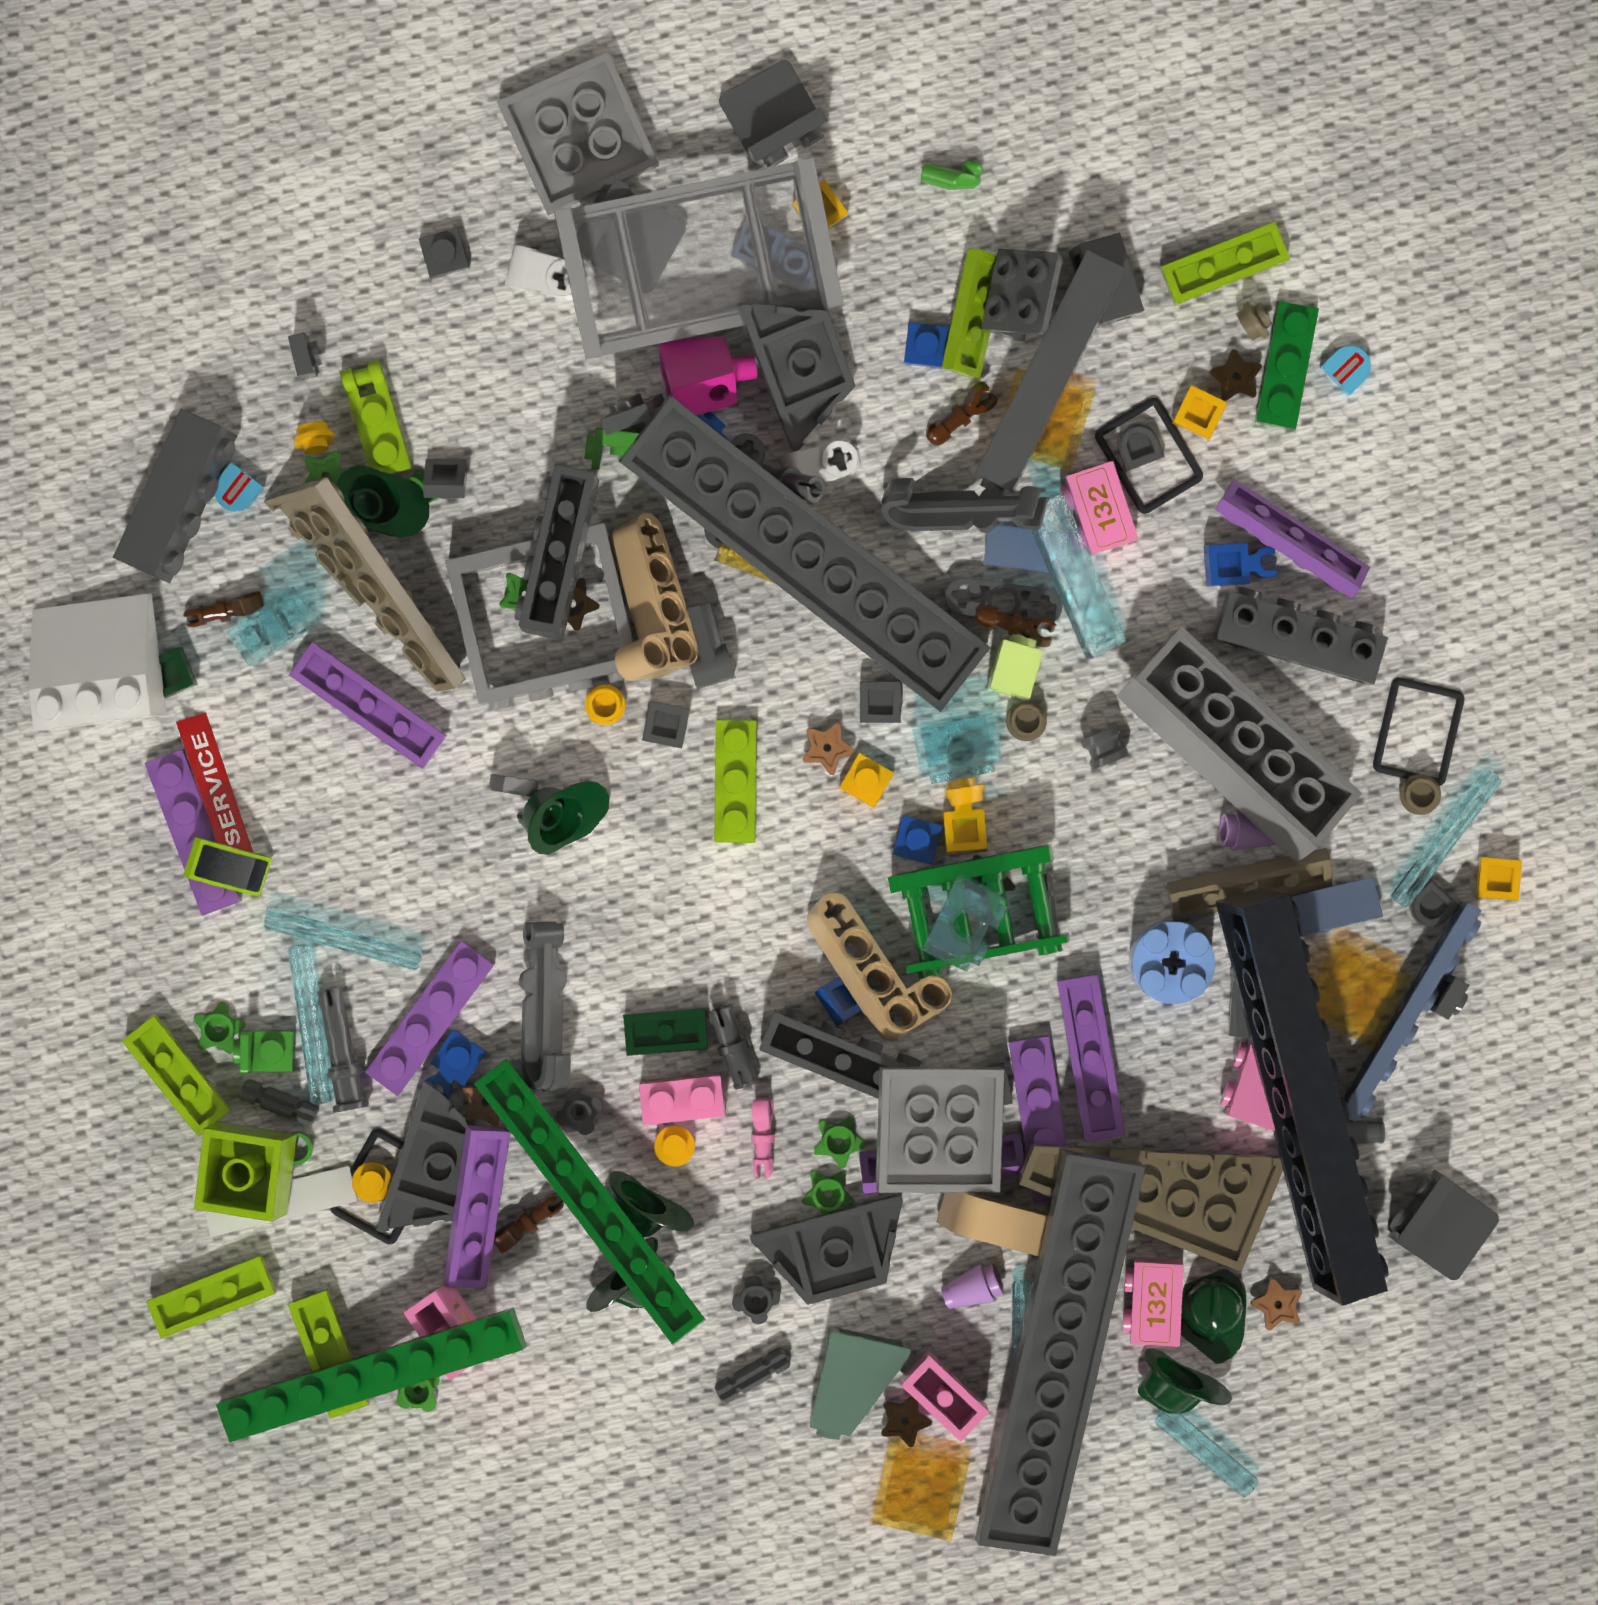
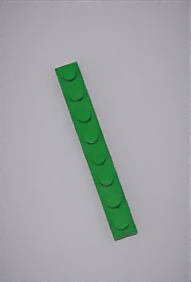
[474,1059,706,1346]
[216,1307,527,1443]

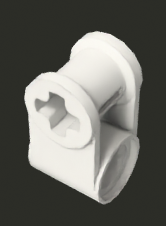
[504,245,587,300]
[778,441,860,491]

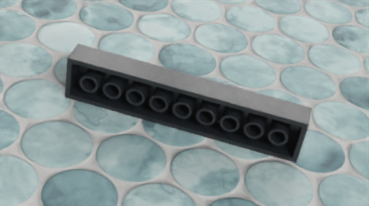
[1215,887,1389,1306]

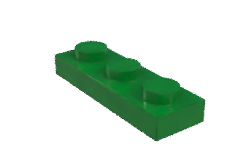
[1255,301,1319,430]

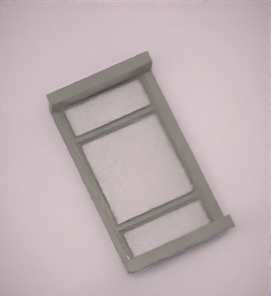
[554,157,844,359]

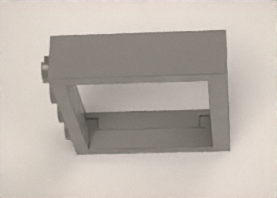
[445,523,634,711]

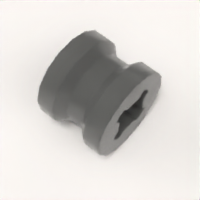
[1080,725,1130,770]

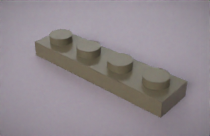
[1167,848,1333,921]

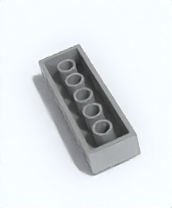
[1116,626,1362,863]

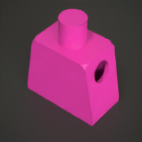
[658,337,757,415]

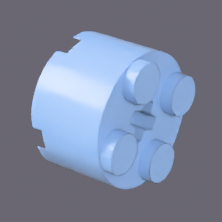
[1129,920,1215,1004]

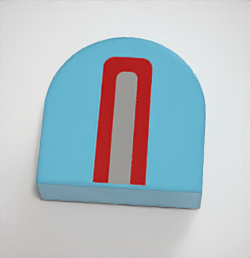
[1320,346,1371,396]
[215,462,265,512]

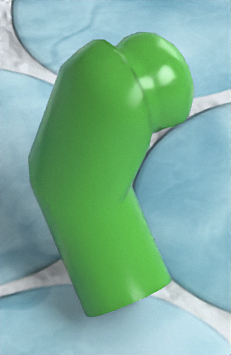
[921,160,983,190]

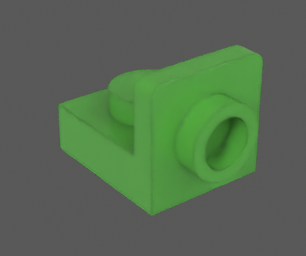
[584,427,640,470]
[233,1030,295,1073]

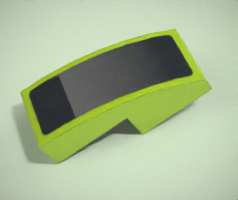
[183,837,272,897]

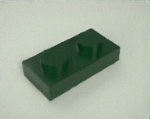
[623,1008,708,1056]

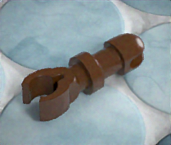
[926,382,998,446]
[183,591,265,627]
[975,605,1056,647]
[494,1193,564,1254]

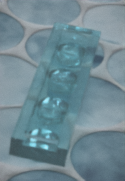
[1031,493,1126,659]

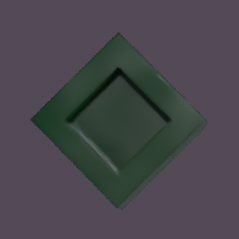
[158,647,198,699]

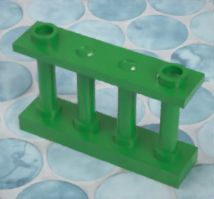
[888,844,1070,979]

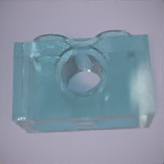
[226,586,322,668]
[911,713,1003,784]
[922,874,1008,972]

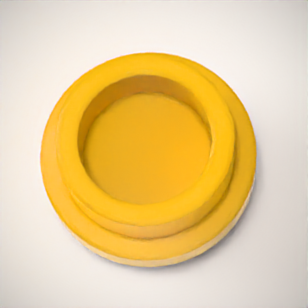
[294,421,335,455]
[585,685,626,725]
[944,777,986,806]
[654,1125,695,1167]
[352,1161,392,1203]

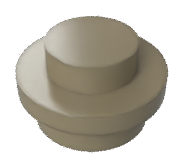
[1236,301,1272,341]
[1006,701,1047,741]
[1399,774,1441,815]

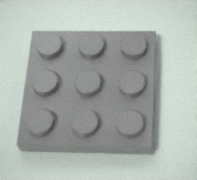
[497,51,659,216]
[876,1067,1004,1193]

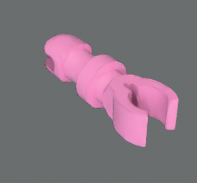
[751,1098,775,1178]

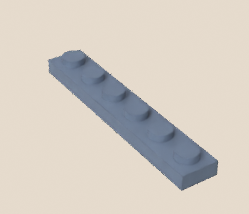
[1343,901,1482,1122]

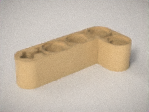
[609,512,699,681]
[807,893,952,1041]
[936,1192,1049,1256]

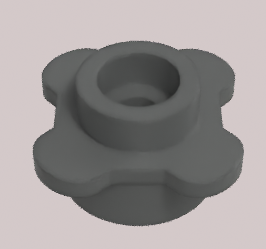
[556,1088,603,1135]
[732,1276,780,1324]

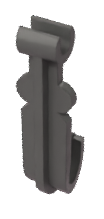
[881,478,1048,533]
[519,921,571,1092]

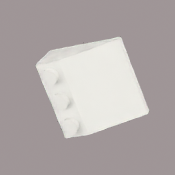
[28,593,167,731]

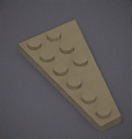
[264,477,466,692]
[1016,1144,1283,1272]

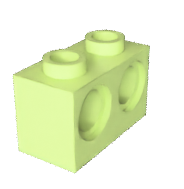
[986,634,1043,700]

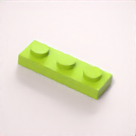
[1160,221,1290,306]
[942,248,997,379]
[714,720,757,843]
[122,1015,232,1136]
[146,1254,277,1339]
[287,1288,370,1419]

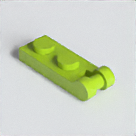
[340,359,413,475]

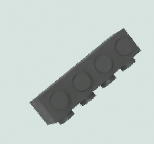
[113,409,238,584]
[515,464,599,641]
[1213,586,1388,685]
[759,1006,922,1099]

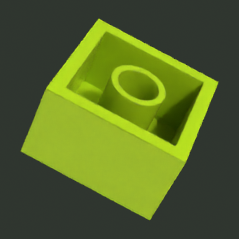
[194,1122,297,1222]

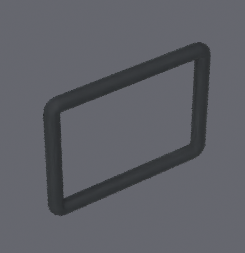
[1095,398,1203,514]
[1373,677,1465,786]
[330,1129,405,1245]

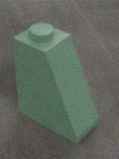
[810,1326,911,1440]

